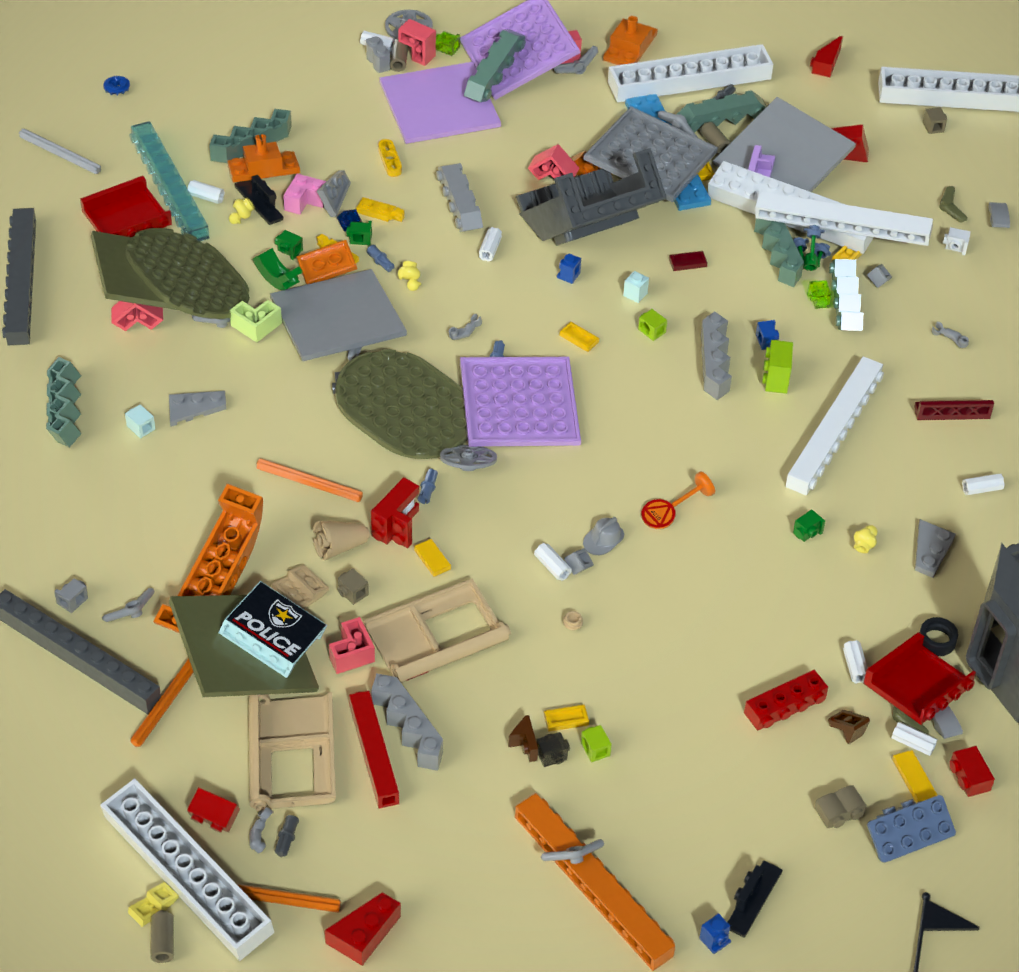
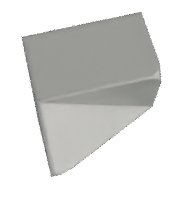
[867,264,892,288]
[564,548,594,575]

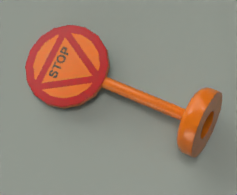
[641,471,715,529]

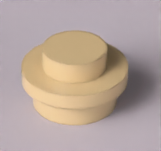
[563,611,583,630]

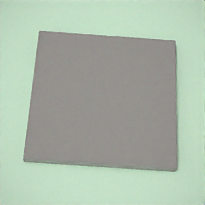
[713,97,856,192]
[583,106,718,202]
[270,269,407,361]

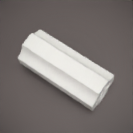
[360,31,395,52]
[187,180,225,204]
[479,227,502,262]
[962,474,1005,495]
[534,543,572,581]
[843,640,868,683]
[892,722,938,756]

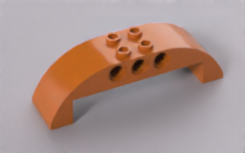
[153,484,263,633]

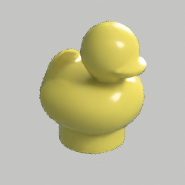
[229,197,255,224]
[398,261,421,291]
[854,525,878,554]

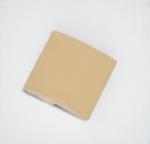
[271,565,329,609]

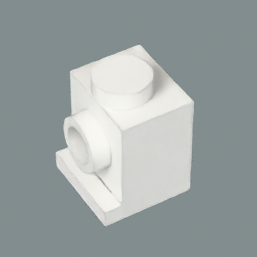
[943,227,971,255]

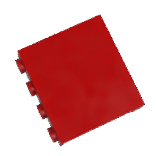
[80,176,172,237]
[863,632,976,725]

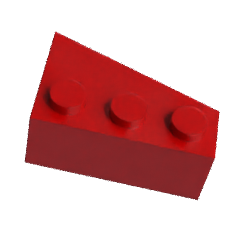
[831,124,869,163]
[325,892,401,966]

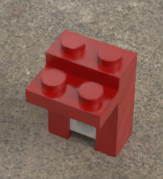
[371,477,419,549]

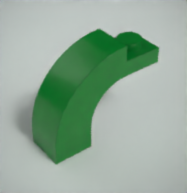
[252,248,303,291]

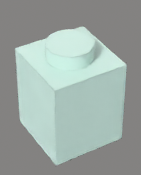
[623,271,649,303]
[125,405,155,439]

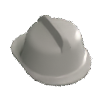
[583,517,624,555]

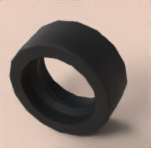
[919,617,959,656]

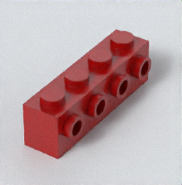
[744,669,828,731]

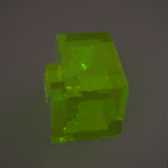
[436,31,460,56]
[807,280,831,309]

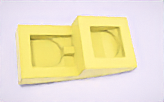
[128,882,179,927]

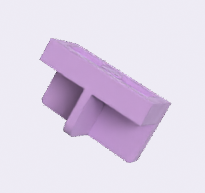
[748,145,775,177]

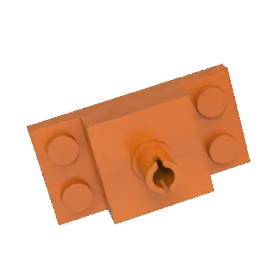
[603,16,658,65]
[227,134,300,183]

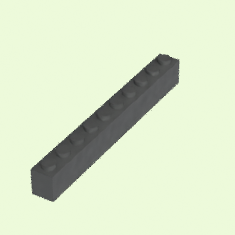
[2,208,36,345]
[0,589,161,714]

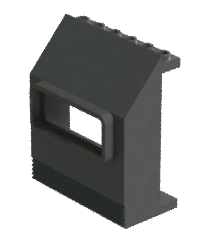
[516,148,667,246]
[966,543,1019,723]

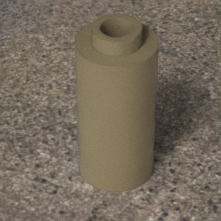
[390,39,408,72]
[700,122,731,154]
[151,910,174,963]

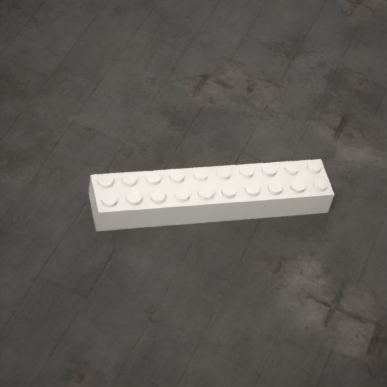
[608,44,773,102]
[878,67,1019,112]
[708,161,874,254]
[100,778,275,961]

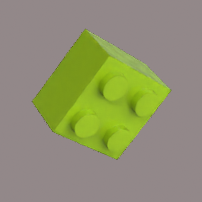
[762,340,793,394]

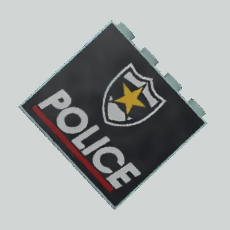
[218,581,328,678]

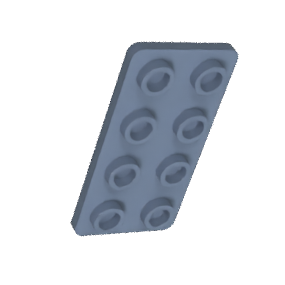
[867,795,956,863]

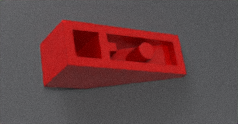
[810,36,843,78]

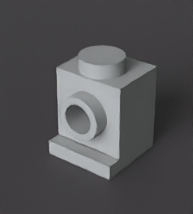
[54,578,88,613]

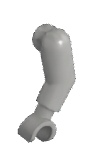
[449,314,482,340]
[932,322,969,348]
[249,807,274,853]

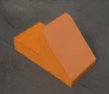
[571,151,600,176]

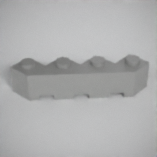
[436,163,483,232]
[701,311,732,400]
[371,674,443,771]

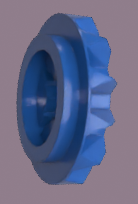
[103,76,130,96]

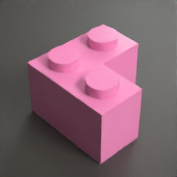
[284,174,327,215]

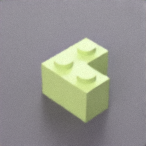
[229,300,282,342]

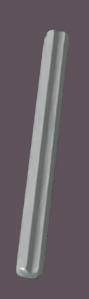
[19,128,101,174]

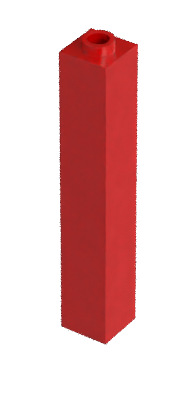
[349,691,399,809]

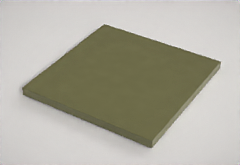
[91,231,177,310]
[169,594,319,697]

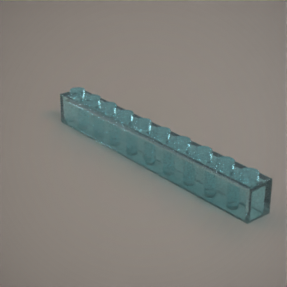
[129,121,209,241]

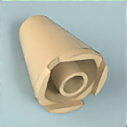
[313,521,370,560]

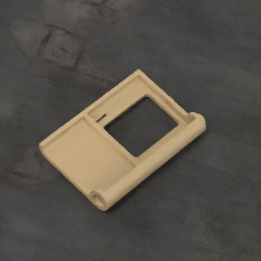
[364,579,511,683]
[249,692,336,811]

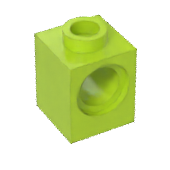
[638,309,667,341]
[581,725,612,763]

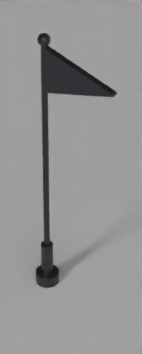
[914,892,980,972]

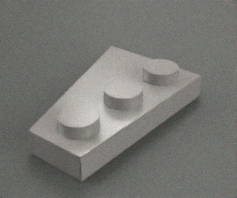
[317,170,351,217]
[169,391,226,427]
[915,519,956,578]

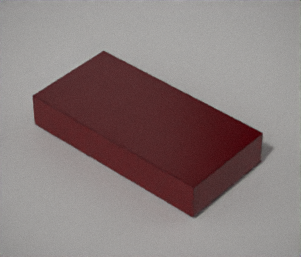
[669,251,708,271]

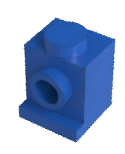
[557,253,581,284]
[756,320,779,350]
[699,913,731,954]

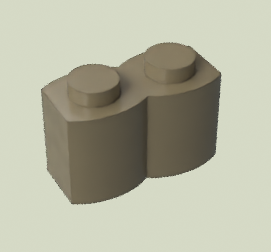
[815,785,866,828]

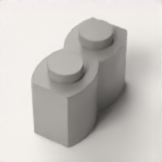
[366,36,390,73]

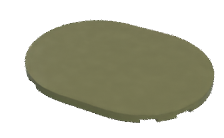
[126,228,250,319]
[335,349,468,459]

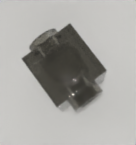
[537,732,570,767]

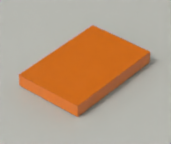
[297,240,357,284]

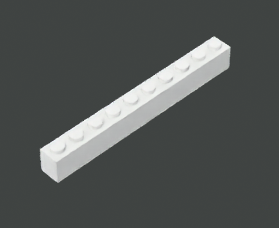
[755,191,933,246]
[786,356,884,495]

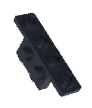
[235,175,284,225]
[727,861,783,938]

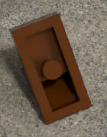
[828,710,870,744]
[508,715,538,762]

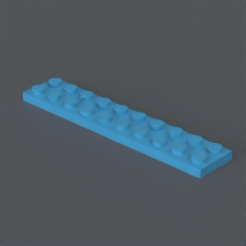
[625,94,711,211]

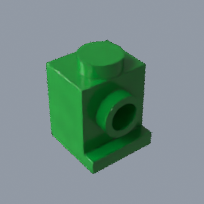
[346,221,372,245]
[275,230,303,260]
[793,509,825,542]

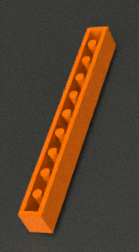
[515,793,675,971]

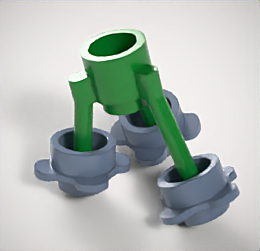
[793,225,831,271]

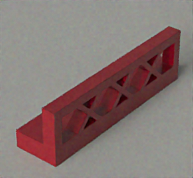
[914,400,994,420]

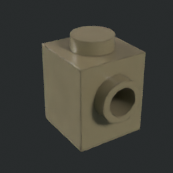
[923,107,947,134]
[337,568,369,605]

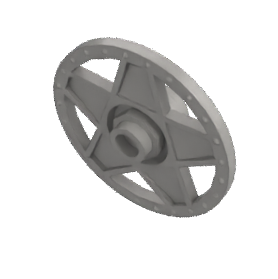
[385,10,433,39]
[440,445,497,471]

